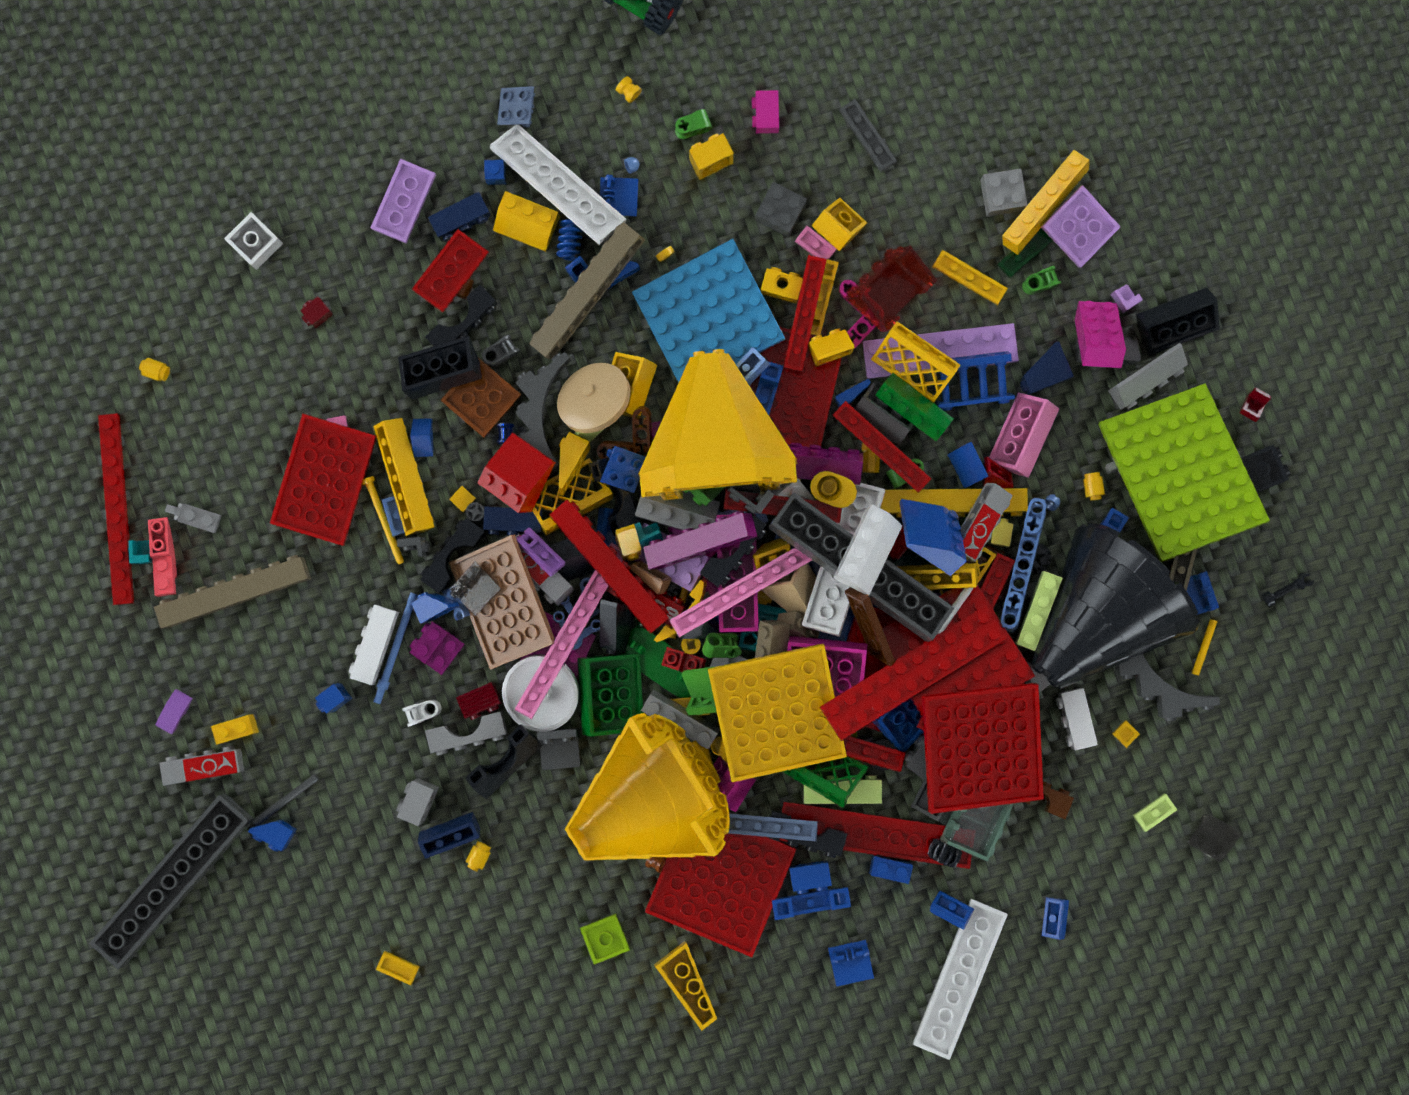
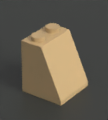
[761,563,816,616]

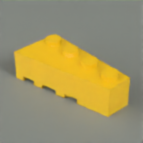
[654,941,717,1031]

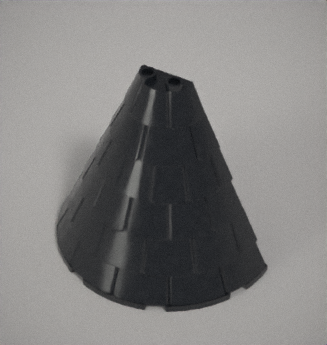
[1031,523,1200,689]

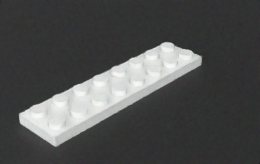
[490,125,626,245]
[802,483,885,637]
[913,899,1008,1060]

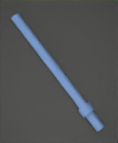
[373,592,417,704]

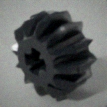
[928,839,962,867]

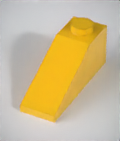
[559,432,590,496]

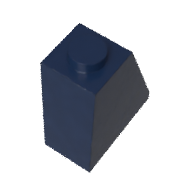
[1020,341,1073,395]

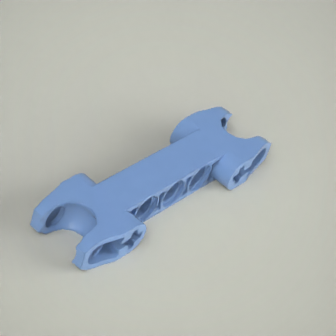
[1001,497,1046,633]

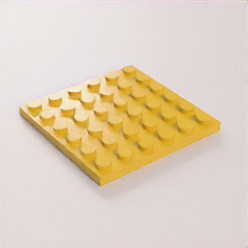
[708,643,847,782]

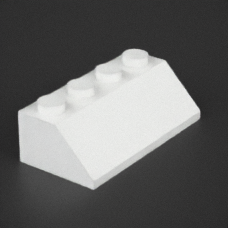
[833,504,902,596]

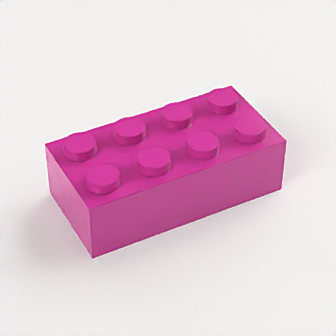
[1075,301,1126,368]

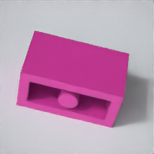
[752,90,779,134]

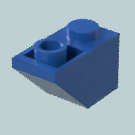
[248,820,297,852]

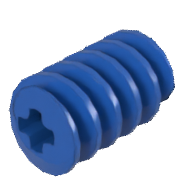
[556,219,583,261]

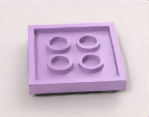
[1041,186,1120,268]

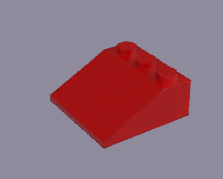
[477,433,556,513]

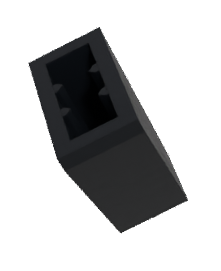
[600,600,634,655]

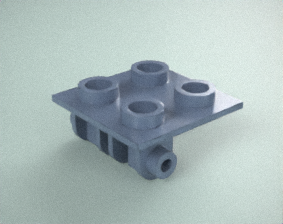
[497,86,535,128]

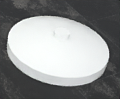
[502,655,579,732]

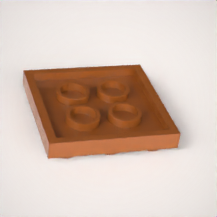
[441,358,522,438]

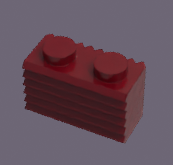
[456,682,502,720]

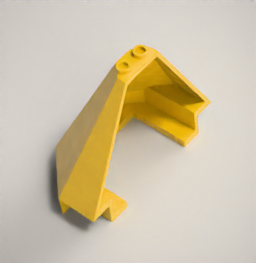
[639,349,798,500]

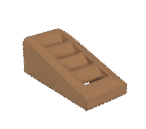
[630,560,672,595]

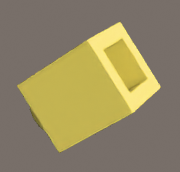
[988,518,1014,548]

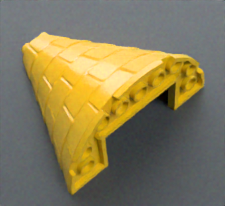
[565,713,730,861]

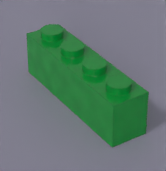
[875,373,954,442]

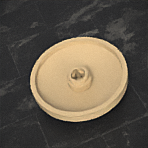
[557,363,631,433]

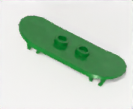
[620,628,691,698]

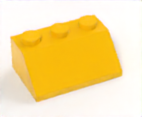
[493,191,560,252]
[611,352,657,417]

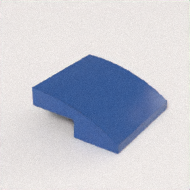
[948,442,988,489]

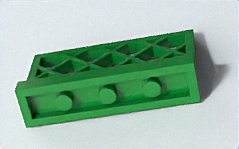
[782,757,868,808]

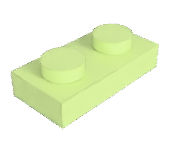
[1133,793,1177,832]

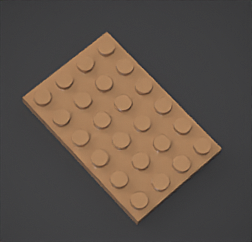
[449,534,555,670]

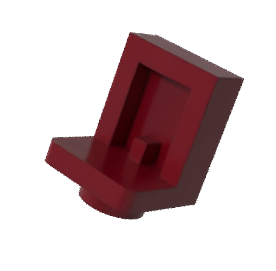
[1239,388,1271,422]

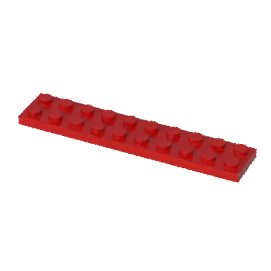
[820,605,1008,741]
[780,801,975,869]

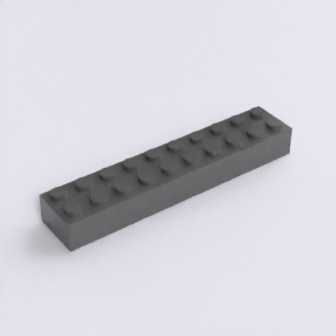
[768,492,954,642]
[89,793,254,969]

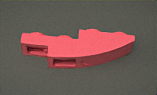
[148,517,177,597]

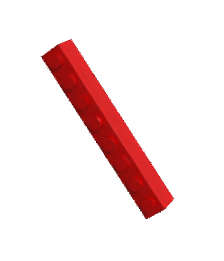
[549,500,669,634]

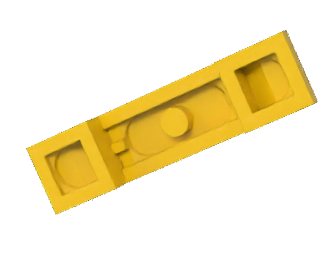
[811,259,839,336]
[654,578,707,642]

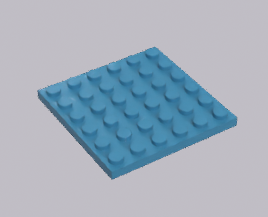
[632,239,786,383]

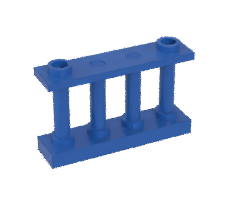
[936,351,1015,411]

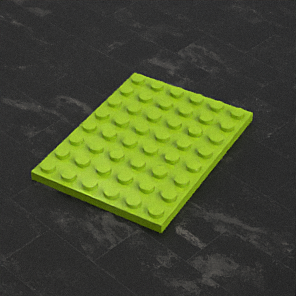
[1098,383,1270,562]

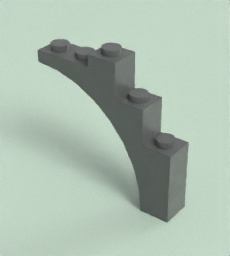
[515,352,571,476]
[1115,654,1220,721]

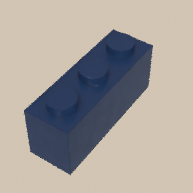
[428,192,491,241]
[483,507,544,536]
[418,812,480,859]

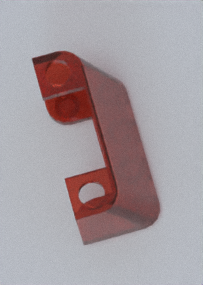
[845,245,937,332]

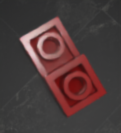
[661,647,706,672]

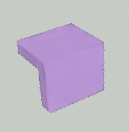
[1110,285,1143,313]

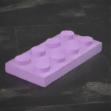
[371,159,436,244]
[634,523,710,592]

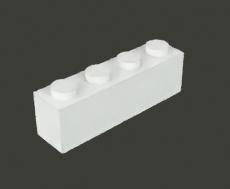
[349,605,399,685]

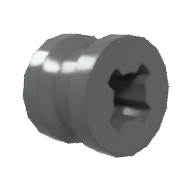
[466,502,485,522]

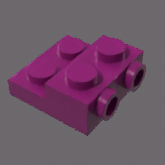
[409,621,465,675]

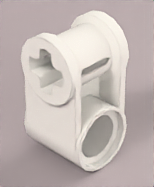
[402,700,442,727]

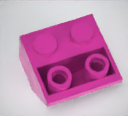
[713,756,756,812]

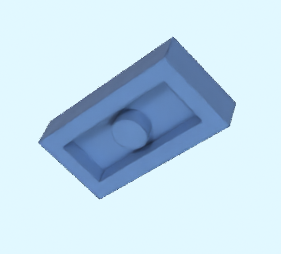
[382,496,405,537]

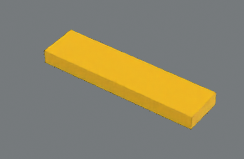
[932,250,1008,305]

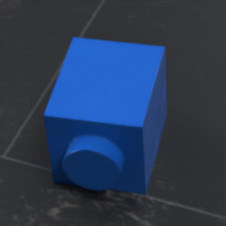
[484,160,506,185]

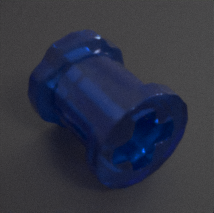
[497,423,514,444]

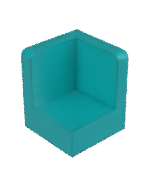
[634,522,664,549]
[128,540,153,564]

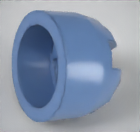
[624,157,640,174]
[1045,494,1061,511]

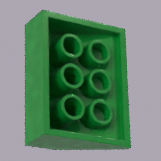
[577,654,643,737]

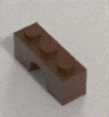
[1024,781,1074,820]

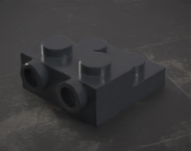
[1241,444,1291,493]

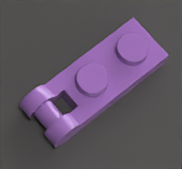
[516,527,565,577]

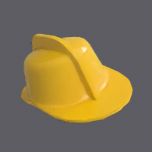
[810,471,857,508]

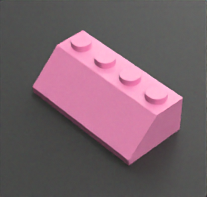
[989,392,1059,478]

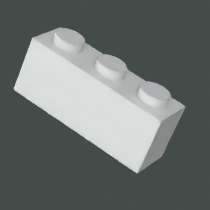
[1056,688,1098,750]

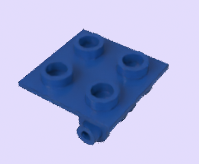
[600,175,638,216]
[600,446,646,493]
[1187,571,1219,615]
[828,940,874,987]

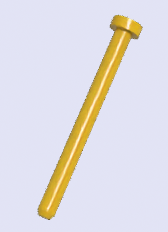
[363,476,404,564]

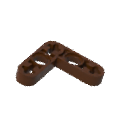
[596,406,652,459]

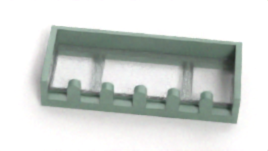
[940,803,1015,861]

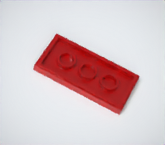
[412,229,489,313]

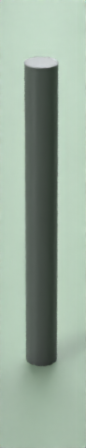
[252,774,319,826]

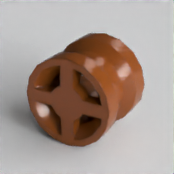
[645,857,667,873]

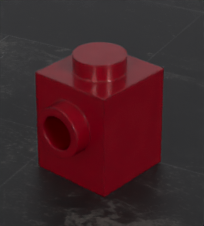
[300,296,333,328]

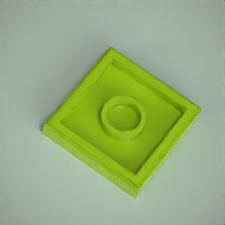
[580,913,630,965]

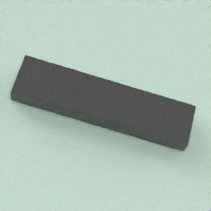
[839,99,897,173]

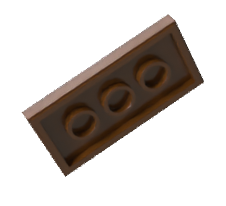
[845,587,895,666]

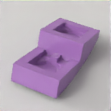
[155,689,193,734]

